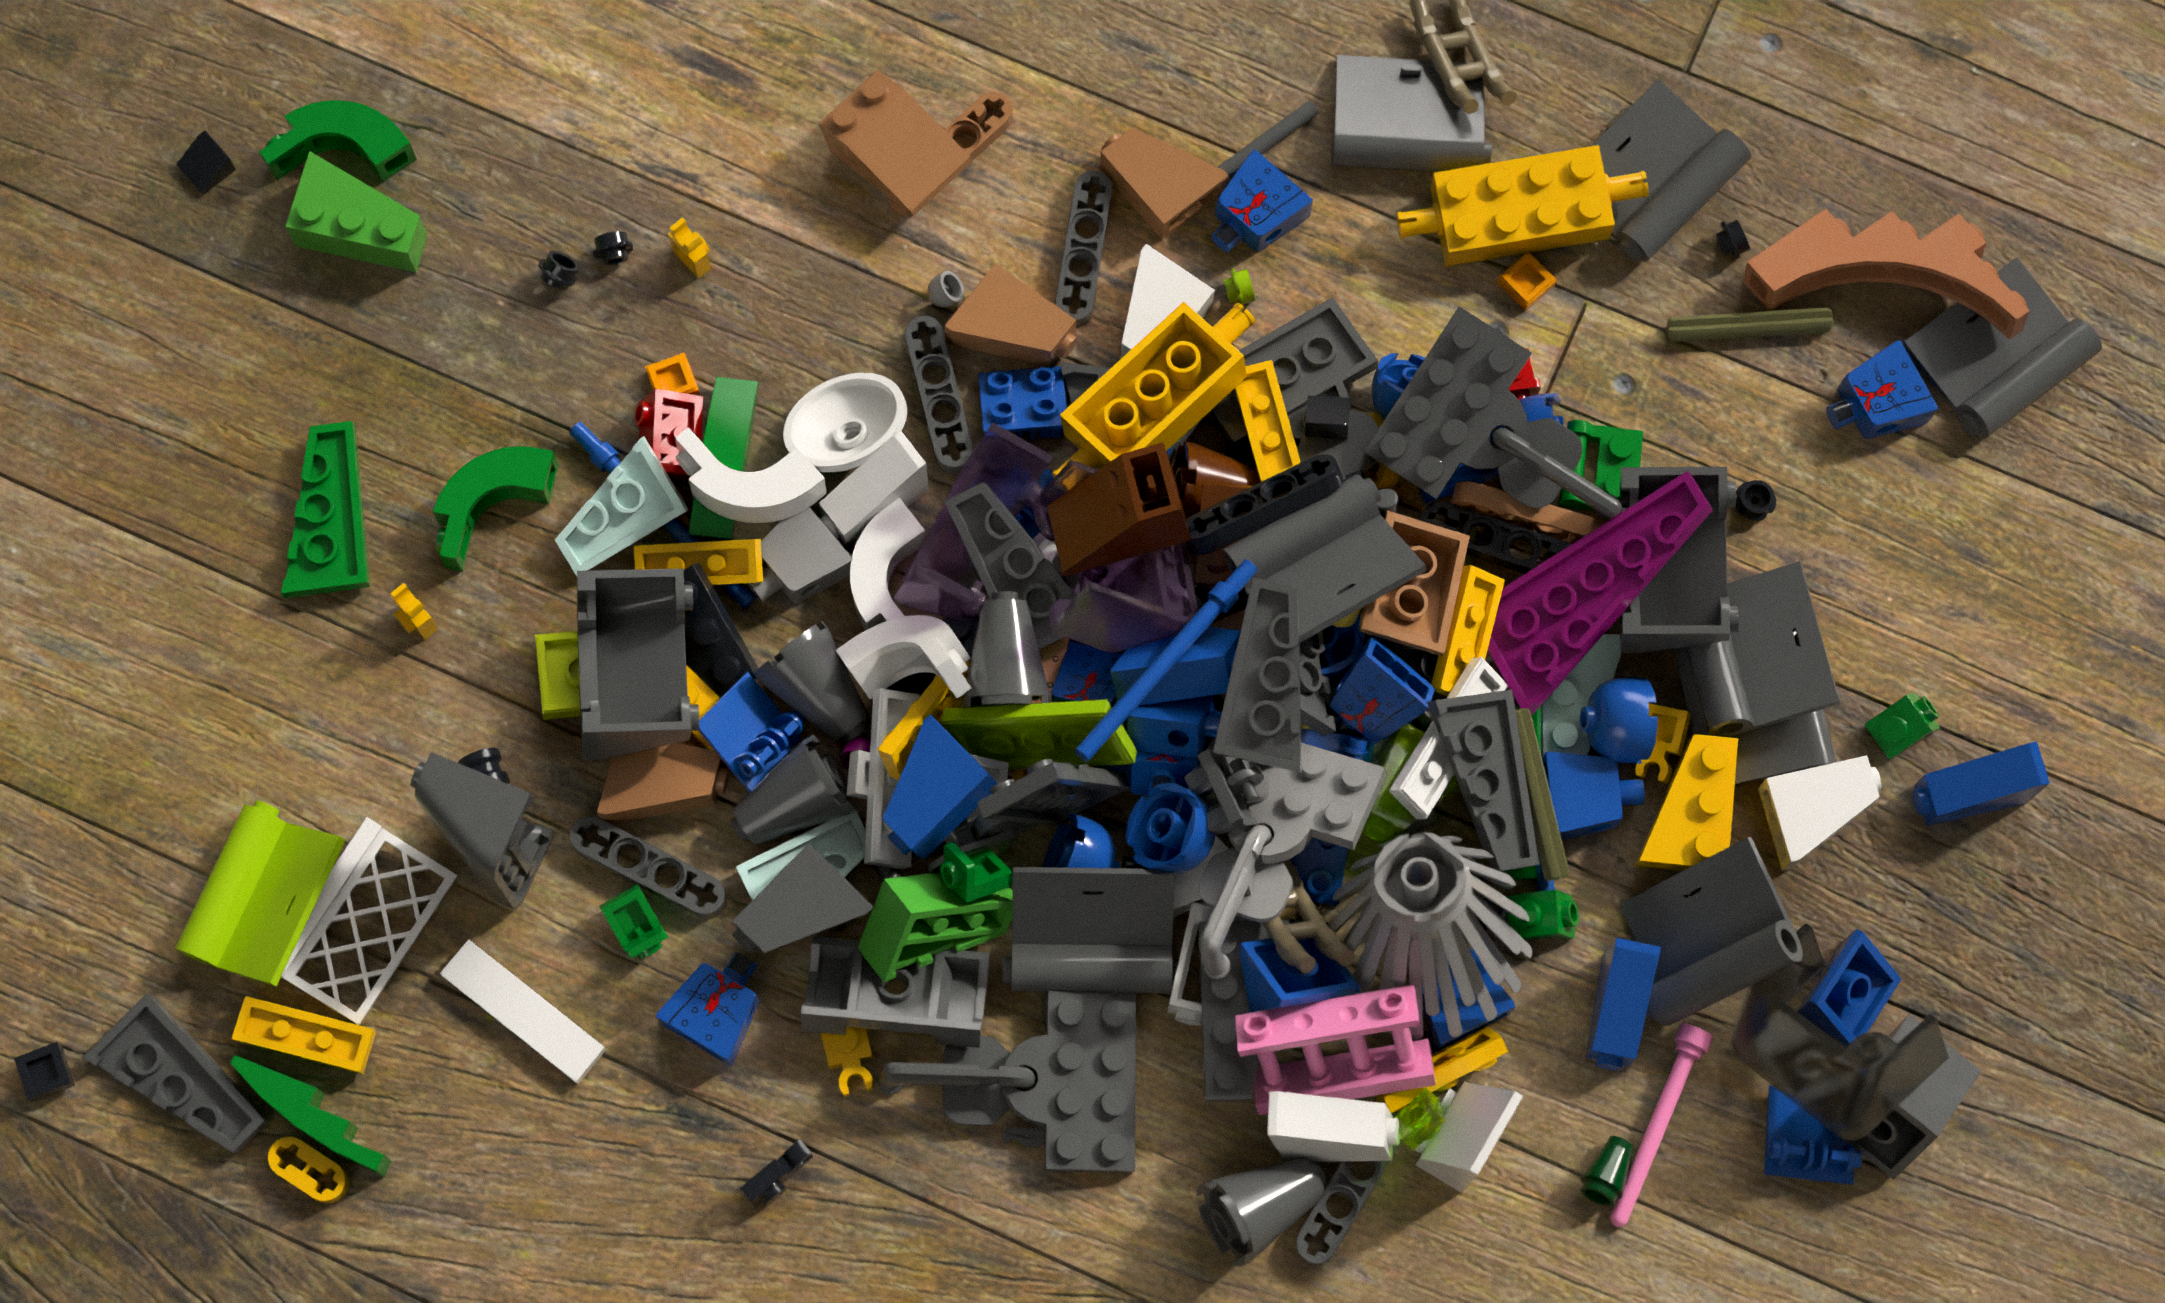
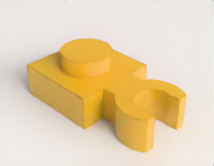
[668,217,711,279]
[390,582,438,640]
[1635,703,1691,784]
[821,1027,873,1097]

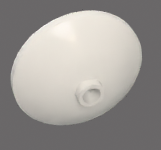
[783,373,907,472]

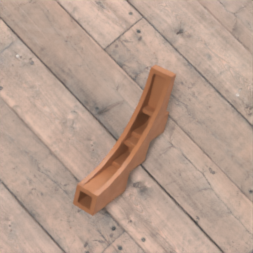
[1743,209,2030,340]

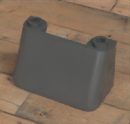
[1619,467,1738,654]
[577,569,699,761]
[410,752,555,909]

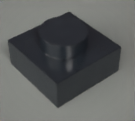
[14,1042,75,1102]

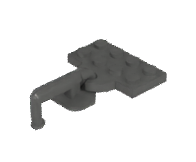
[1209,297,1398,517]
[1364,306,1622,519]
[875,759,1130,883]
[877,990,1136,1174]

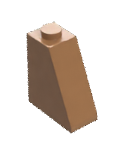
[1100,128,1229,240]
[944,263,1078,367]
[597,743,730,824]

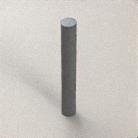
[1218,101,1318,179]

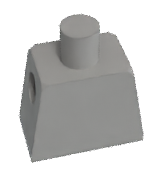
[747,507,853,604]

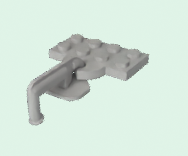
[1188,737,1386,979]

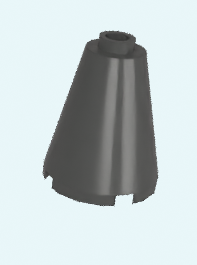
[962,591,1050,708]
[753,621,869,743]
[731,734,858,845]
[1196,1157,1326,1267]

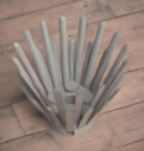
[1328,833,1532,1040]

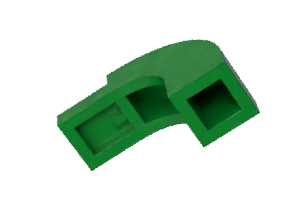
[259,100,417,182]
[433,446,559,571]

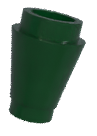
[1580,1136,1634,1207]

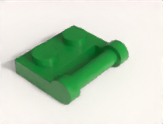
[1559,420,1643,511]

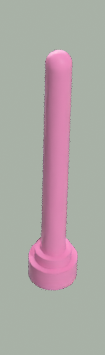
[1610,1023,1714,1227]

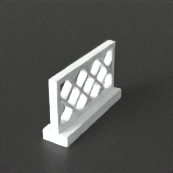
[281,817,458,1025]

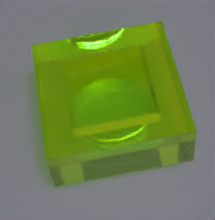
[1394,1088,1446,1151]

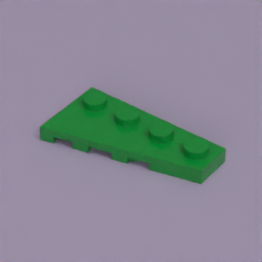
[281,421,370,598]

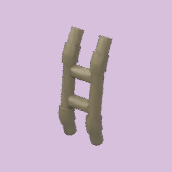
[1409,0,1517,114]
[1262,859,1355,973]

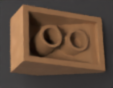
[818,70,972,216]
[1359,511,1470,656]

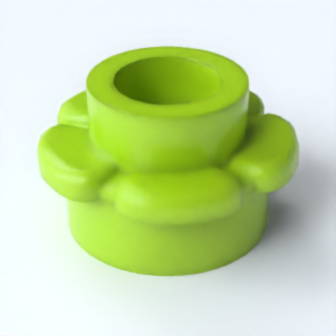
[1224,268,1256,306]

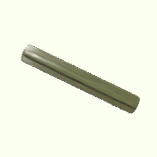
[1666,307,1833,342]
[1515,708,1570,881]

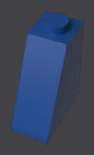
[1110,620,1241,706]
[882,714,998,860]
[1912,741,2050,826]
[1585,938,1661,1071]

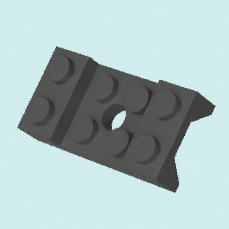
[801,936,989,1048]

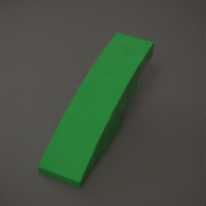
[689,377,759,541]
[231,1055,392,1177]

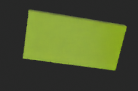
[941,700,1137,770]

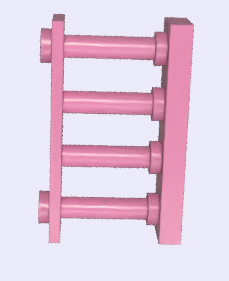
[1235,984,1436,1115]

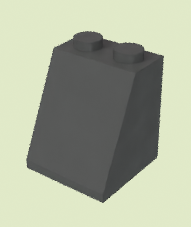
[732,844,873,955]
[1823,1014,1981,1180]

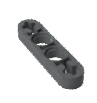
[1056,171,1112,328]
[905,316,973,474]
[570,816,727,919]
[1295,1111,1406,1266]

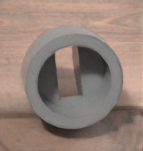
[928,271,964,308]

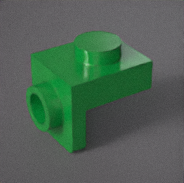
[1864,693,1940,760]
[941,842,1013,903]
[599,884,668,959]
[1506,889,1579,941]

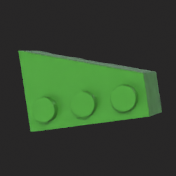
[286,151,428,273]
[857,872,1013,982]

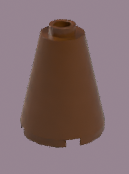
[1171,442,1260,519]

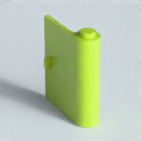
[174,800,346,986]

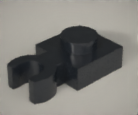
[740,1139,813,1207]

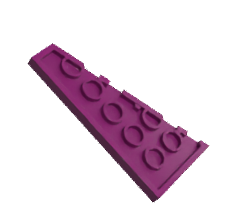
[1488,471,1713,716]

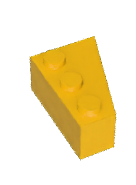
[1634,734,1738,871]

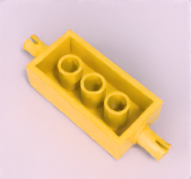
[1396,145,1649,267]
[1052,301,1255,492]

